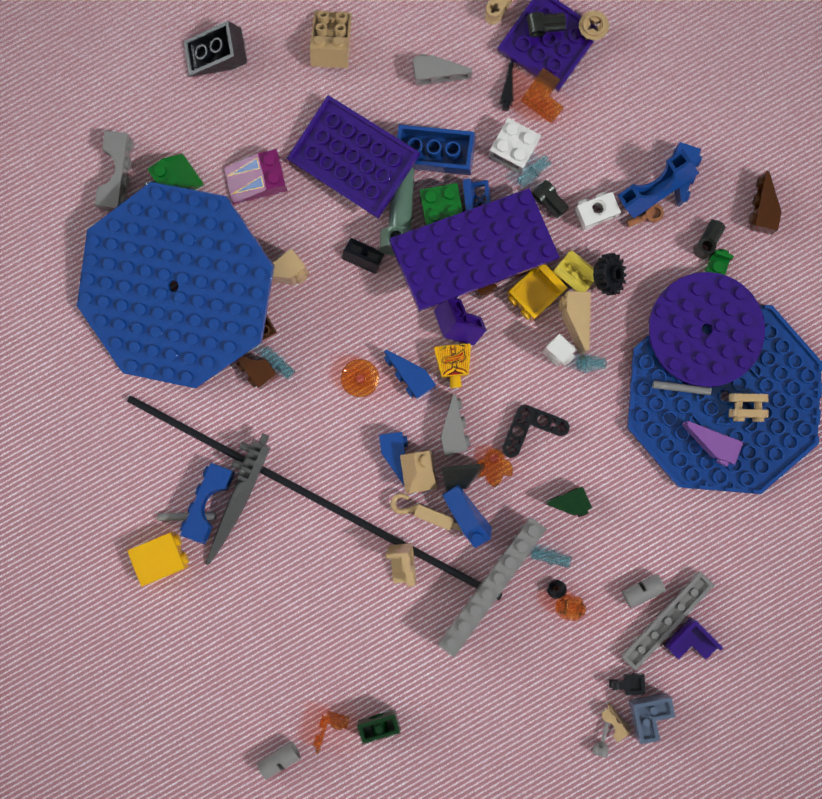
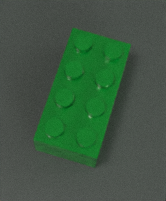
[419,183,463,226]

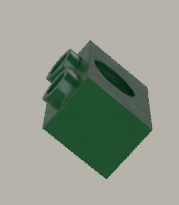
[357,709,401,745]

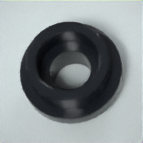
[548,580,567,599]

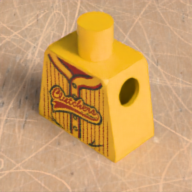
[434,343,471,389]

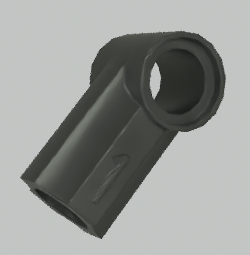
[527,12,566,37]
[531,180,569,219]
[694,219,726,258]

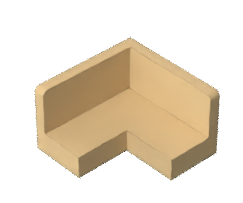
[385,543,417,587]

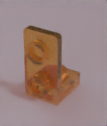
[313,711,350,754]

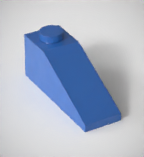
[442,485,492,548]

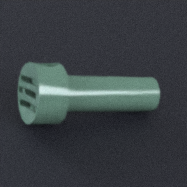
[379,167,415,256]

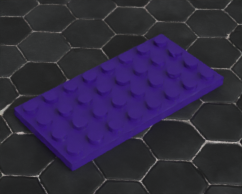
[389,188,560,312]

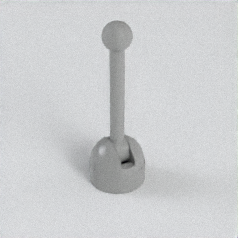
[592,711,613,758]

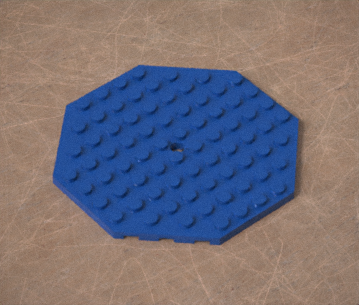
[77,182,275,388]
[627,305,822,494]

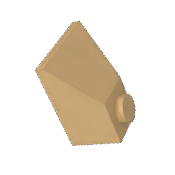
[400,451,438,494]

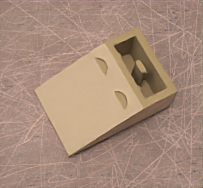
[310,11,352,68]

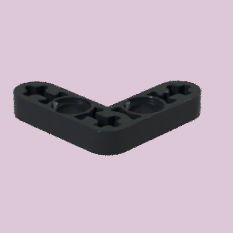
[502,405,570,458]

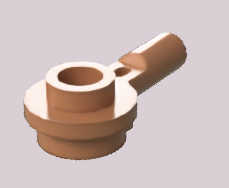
[626,204,664,227]

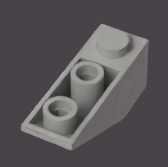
[441,394,470,456]

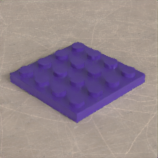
[497,0,597,92]

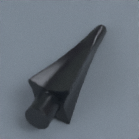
[499,61,514,111]

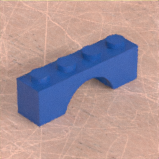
[617,149,699,218]
[180,463,235,545]

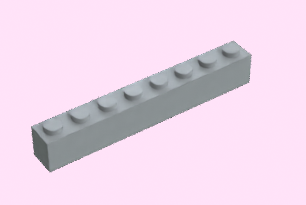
[437,517,547,657]

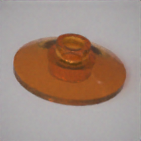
[341,359,379,397]

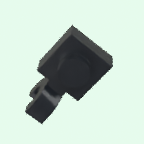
[609,673,645,695]

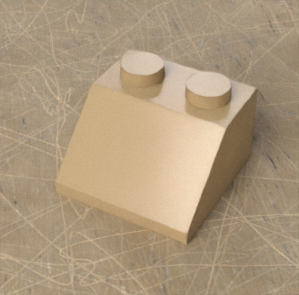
[272,248,309,285]

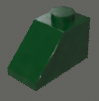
[545,486,592,517]

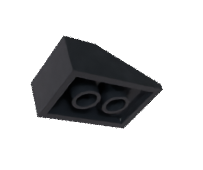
[184,21,247,77]

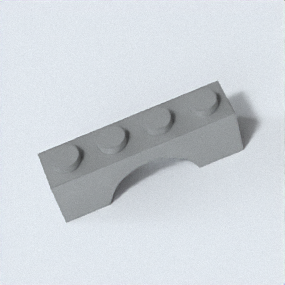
[95,131,134,211]

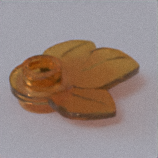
[477,449,513,487]

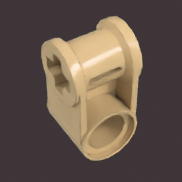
[485,0,512,25]

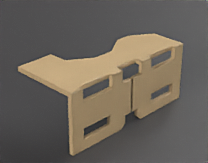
[602,703,631,742]

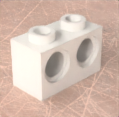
[542,333,577,367]

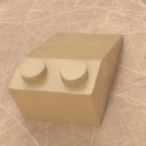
[558,291,591,355]

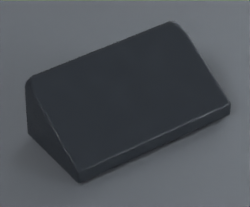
[342,238,385,274]

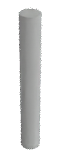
[652,381,712,395]
[157,512,216,521]

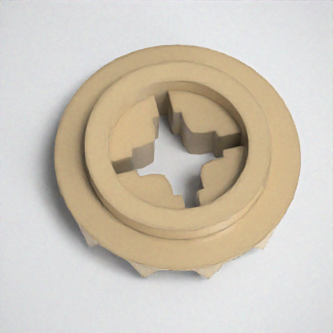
[578,11,609,42]

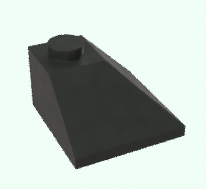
[442,464,485,491]

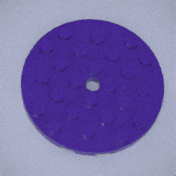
[648,272,765,387]

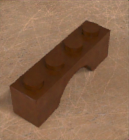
[236,355,279,389]

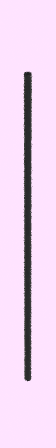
[127,395,502,600]

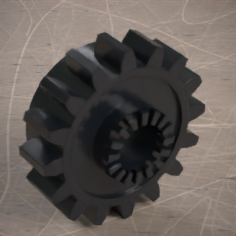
[593,253,627,296]

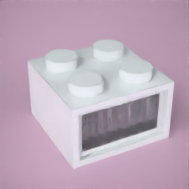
[488,118,541,174]

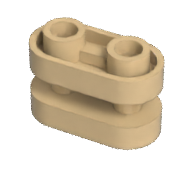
[729,394,768,422]

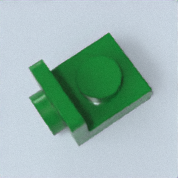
[705,249,734,275]

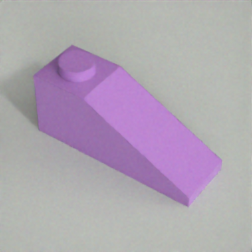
[682,421,743,466]

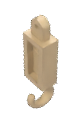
[390,493,462,532]

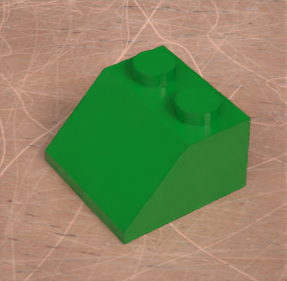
[147,153,204,190]

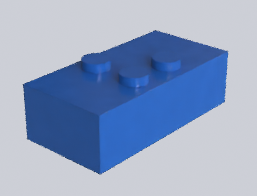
[397,124,476,175]

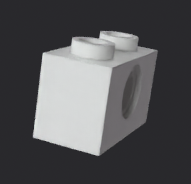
[574,192,621,231]

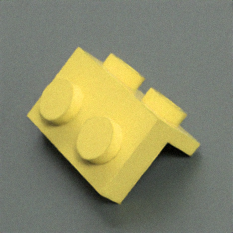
[553,250,594,292]

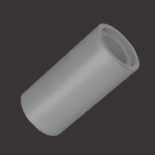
[622,574,666,608]
[257,742,301,780]

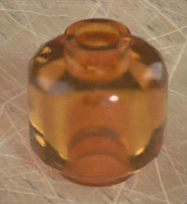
[555,594,586,621]

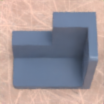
[628,693,676,745]

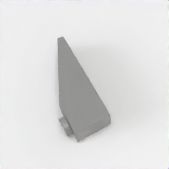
[413,54,472,86]

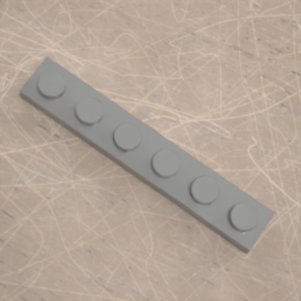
[621,571,715,671]

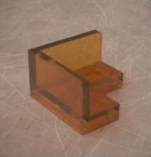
[520,68,564,123]

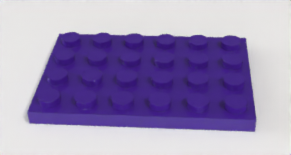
[287,95,421,219]

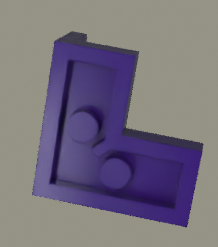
[434,298,487,345]
[663,617,723,660]

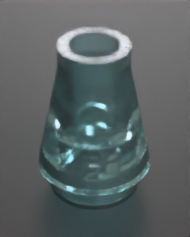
[577,354,607,373]

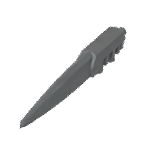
[206,433,271,565]

